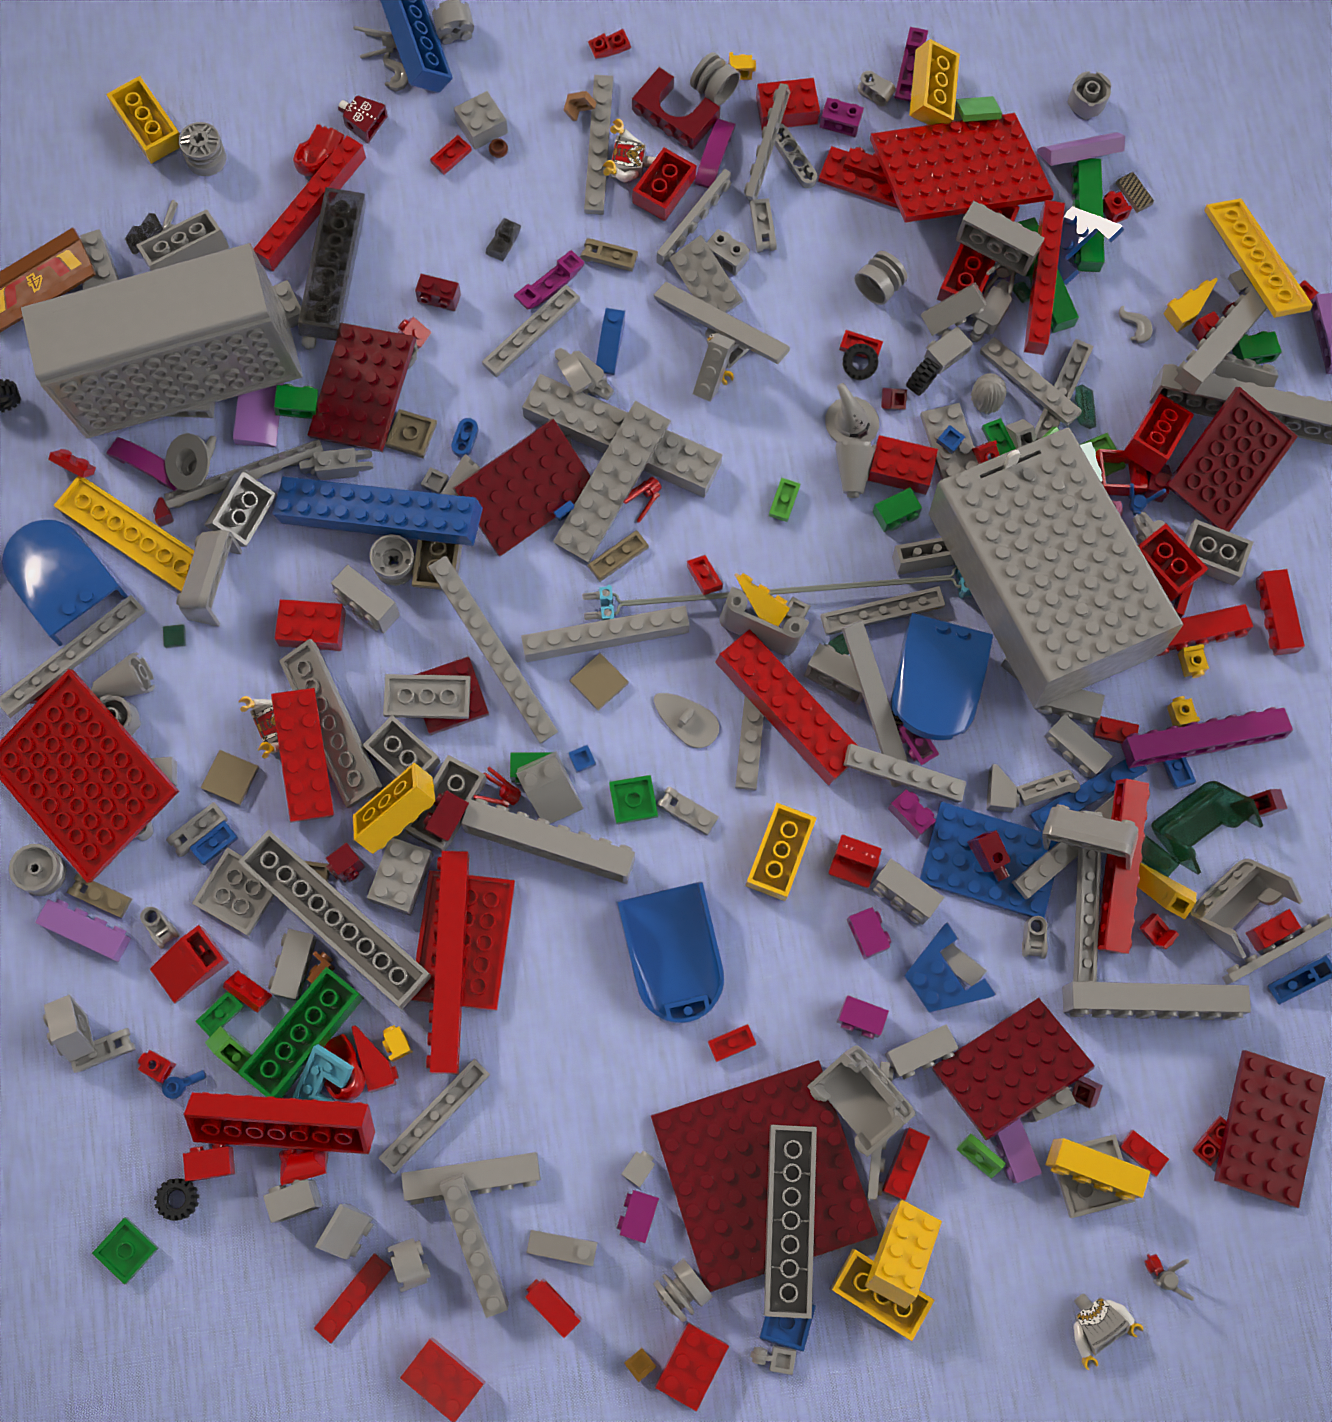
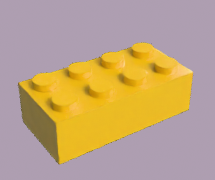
[909,39,960,125]
[106,76,180,164]
[353,763,435,854]
[745,802,817,901]
[1045,1138,1151,1201]
[865,1199,942,1309]
[829,1249,935,1341]

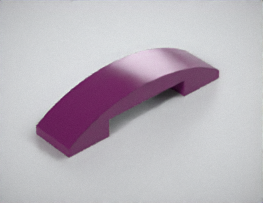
[894,27,928,102]
[694,119,736,189]
[514,250,585,310]
[106,437,177,491]

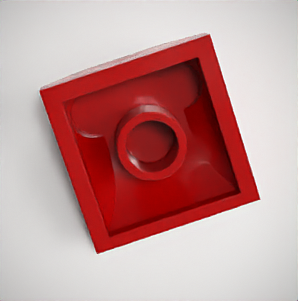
[279,1148,328,1186]

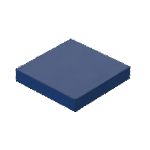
[759,1304,816,1352]

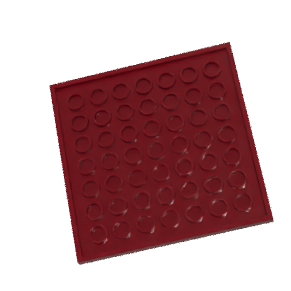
[651,1060,878,1292]

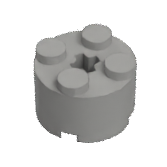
[432,0,474,44]
[1067,71,1111,120]
[99,695,141,736]
[387,1238,431,1292]

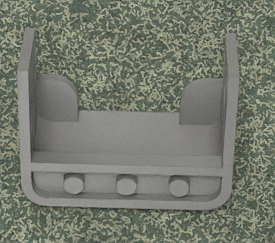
[176,530,242,627]
[1042,805,1139,870]
[1190,859,1303,959]

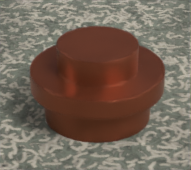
[489,138,508,158]

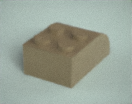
[412,540,462,590]

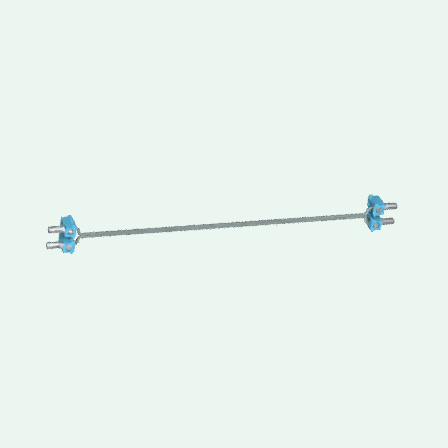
[582,565,972,621]

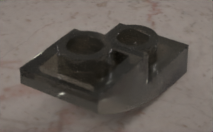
[125,213,163,254]
[486,218,521,261]

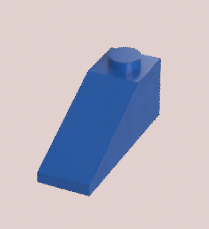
[596,308,625,375]
[1267,953,1332,1005]

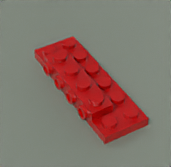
[818,146,899,209]

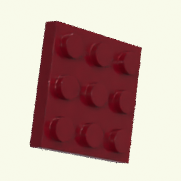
[415,656,489,735]

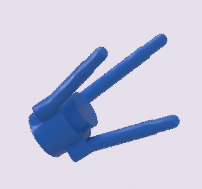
[1128,483,1166,516]

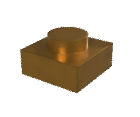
[624,1347,656,1382]

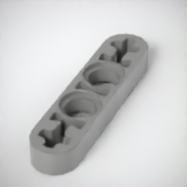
[774,124,817,188]

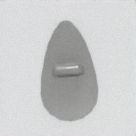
[654,693,719,748]

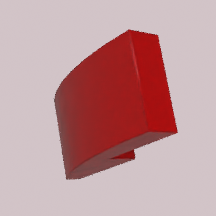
[588,29,632,59]
[1192,1115,1226,1166]

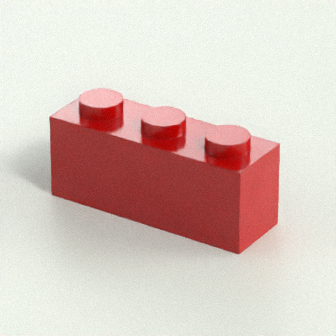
[882,1127,930,1201]

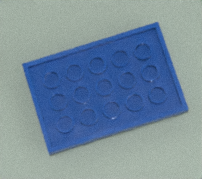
[919,801,1058,918]

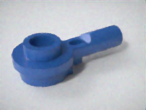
[162,1070,207,1099]

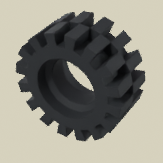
[842,344,879,380]
[906,357,941,396]
[0,379,21,413]
[154,1178,199,1221]

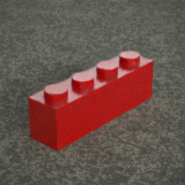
[1256,569,1305,655]

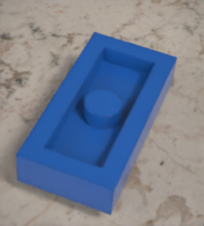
[1162,757,1196,790]
[190,821,239,866]

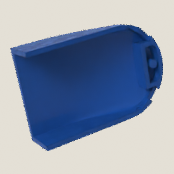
[2,520,128,646]
[891,613,993,740]
[616,882,724,1023]

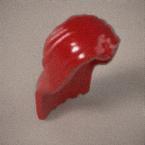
[293,124,344,177]
[324,1034,365,1102]

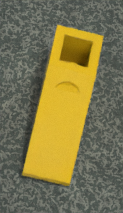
[1164,278,1218,332]
[734,573,790,626]
[1137,863,1197,919]

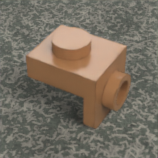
[564,91,597,121]

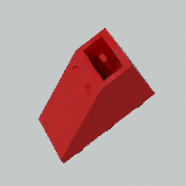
[150,925,229,1004]

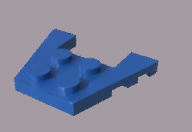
[1058,207,1124,285]
[904,922,996,1013]

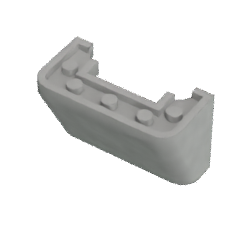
[719,587,809,655]
[807,1045,915,1157]

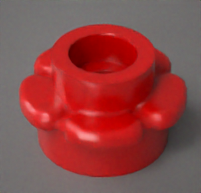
[1144,1254,1164,1276]

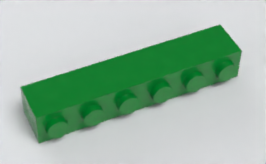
[1071,158,1105,272]
[1018,217,1079,333]

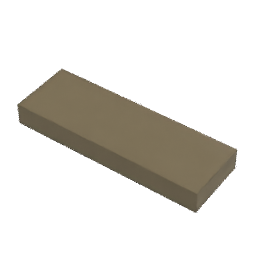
[587,530,649,582]

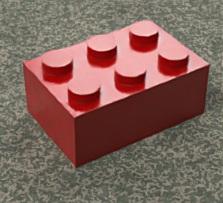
[756,78,820,130]
[632,147,697,221]
[867,435,938,495]
[1138,523,1209,601]
[275,599,346,651]
[655,1321,729,1411]
[400,1337,486,1422]

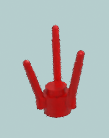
[623,476,662,523]
[473,767,521,808]

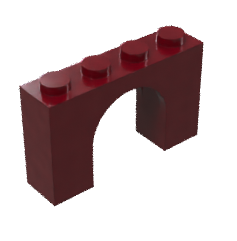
[632,67,721,150]

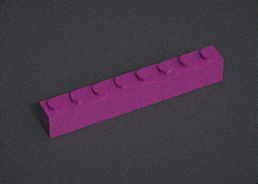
[1121,707,1293,768]

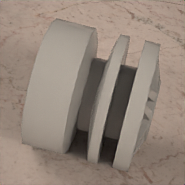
[690,52,741,106]
[179,122,227,176]
[854,251,908,305]
[369,534,415,586]
[653,1258,713,1322]

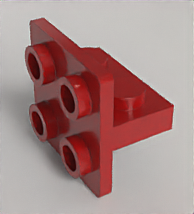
[828,835,882,888]

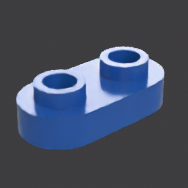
[451,418,479,458]

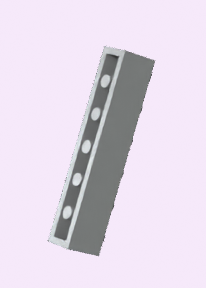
[401,1152,541,1205]
[440,1173,509,1318]

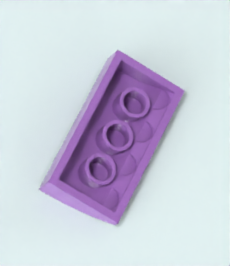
[1037,132,1125,166]
[233,383,284,447]

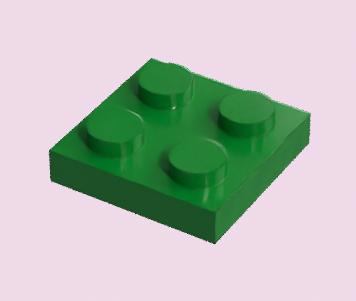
[609,775,658,824]
[92,1217,159,1285]

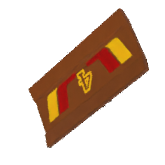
[0,227,96,333]

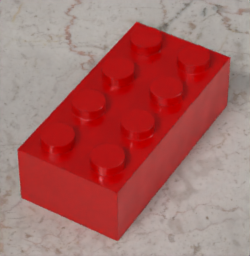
[1122,393,1194,475]

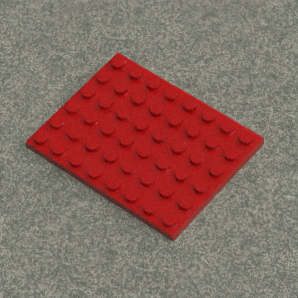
[870,113,1054,223]
[0,669,179,883]

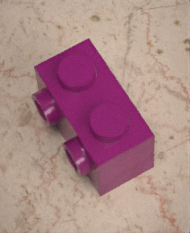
[819,97,864,137]
[897,723,939,765]
[887,789,936,839]
[847,907,891,960]
[837,995,889,1040]
[616,1190,659,1243]

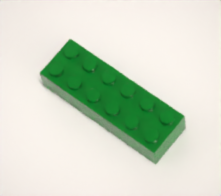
[238,967,364,1098]

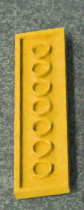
[1204,198,1313,318]
[53,476,194,593]

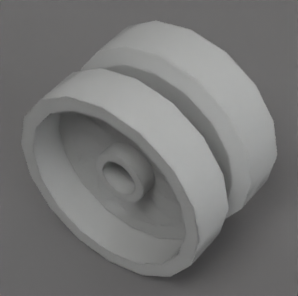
[9,844,67,896]

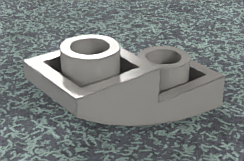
[557,352,593,395]
[941,943,987,986]

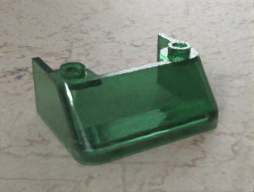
[1151,781,1264,875]

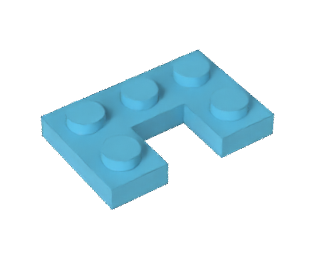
[292,1044,354,1102]

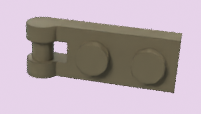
[580,238,638,272]
[66,873,132,918]

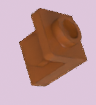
[307,951,335,984]

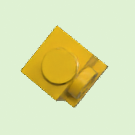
[728,52,756,80]
[1177,644,1209,678]
[1167,696,1200,727]
[382,1025,413,1062]

